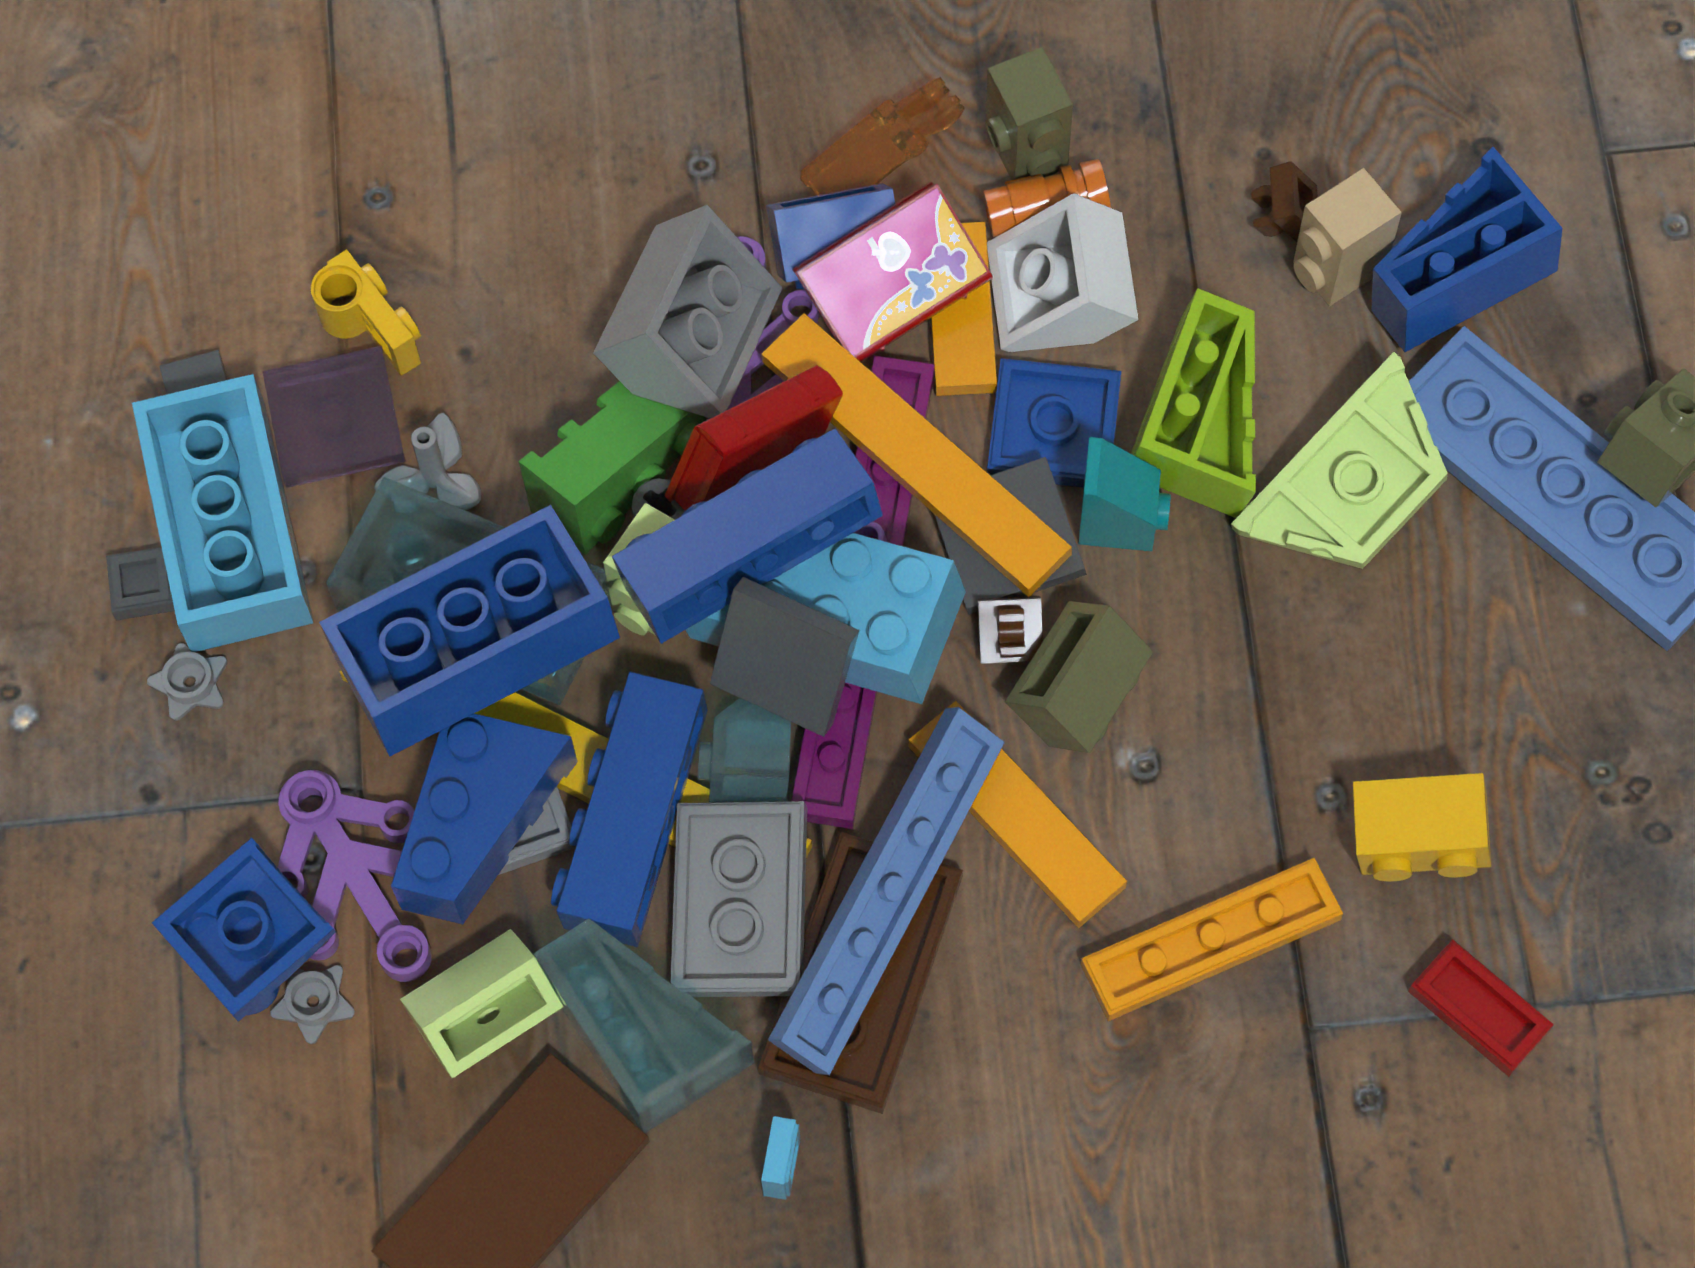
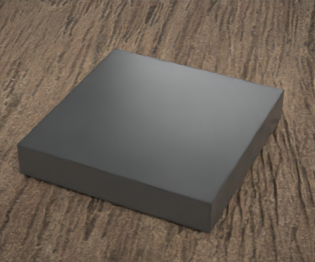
[935,457,1087,615]
[710,577,860,737]

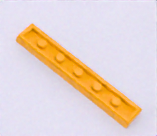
[761,313,1072,597]

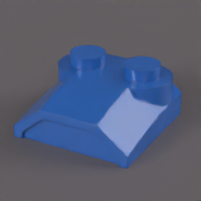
[152,838,336,1022]

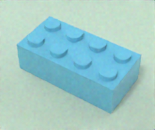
[132,374,314,652]
[686,533,966,704]

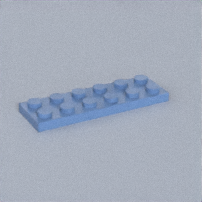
[1409,326,1695,651]

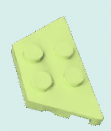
[1231,352,1448,569]

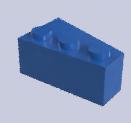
[1371,147,1563,352]
[391,714,578,925]

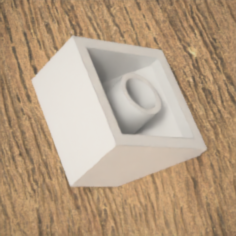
[987,193,1138,352]

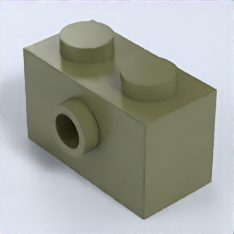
[985,47,1073,180]
[1597,368,1695,508]
[1005,601,1153,753]

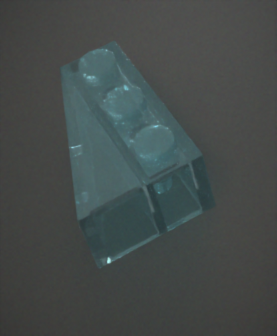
[533,919,754,1133]

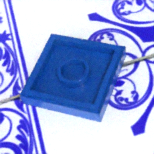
[987,358,1122,488]

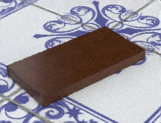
[758,832,963,1114]
[371,1053,650,1268]

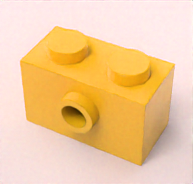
[1353,773,1491,882]

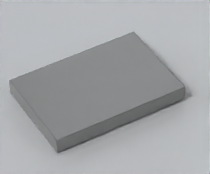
[670,801,807,997]

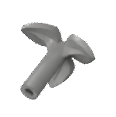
[374,413,481,512]

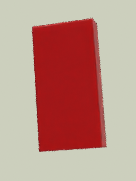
[1408,939,1554,1077]

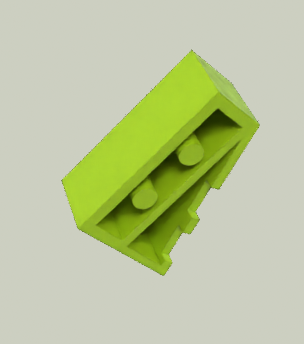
[1131,288,1256,518]

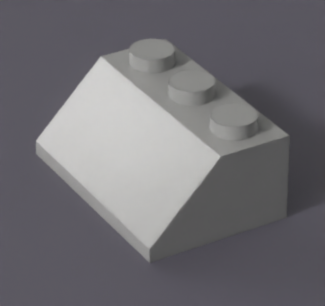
[593,205,782,418]

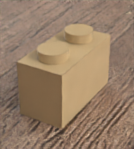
[1293,168,1402,306]

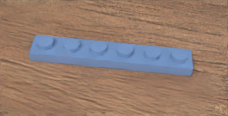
[768,707,1005,1075]

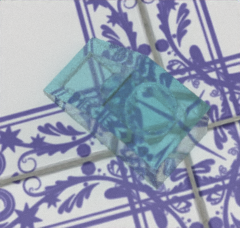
[697,698,791,803]

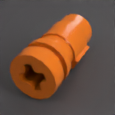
[983,159,1111,237]

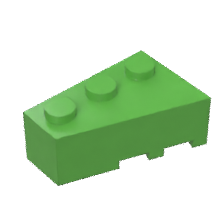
[519,381,706,555]

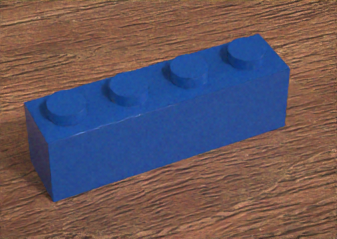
[612,428,883,644]
[551,672,708,947]

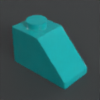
[1078,437,1171,551]

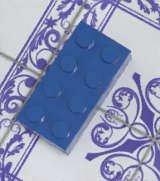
[319,505,620,757]

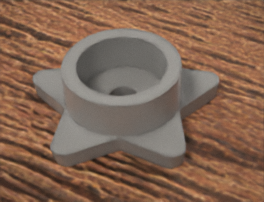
[147,643,227,721]
[270,965,355,1044]

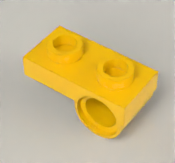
[311,249,421,376]

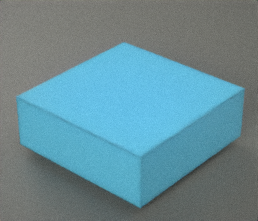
[761,1116,800,1200]

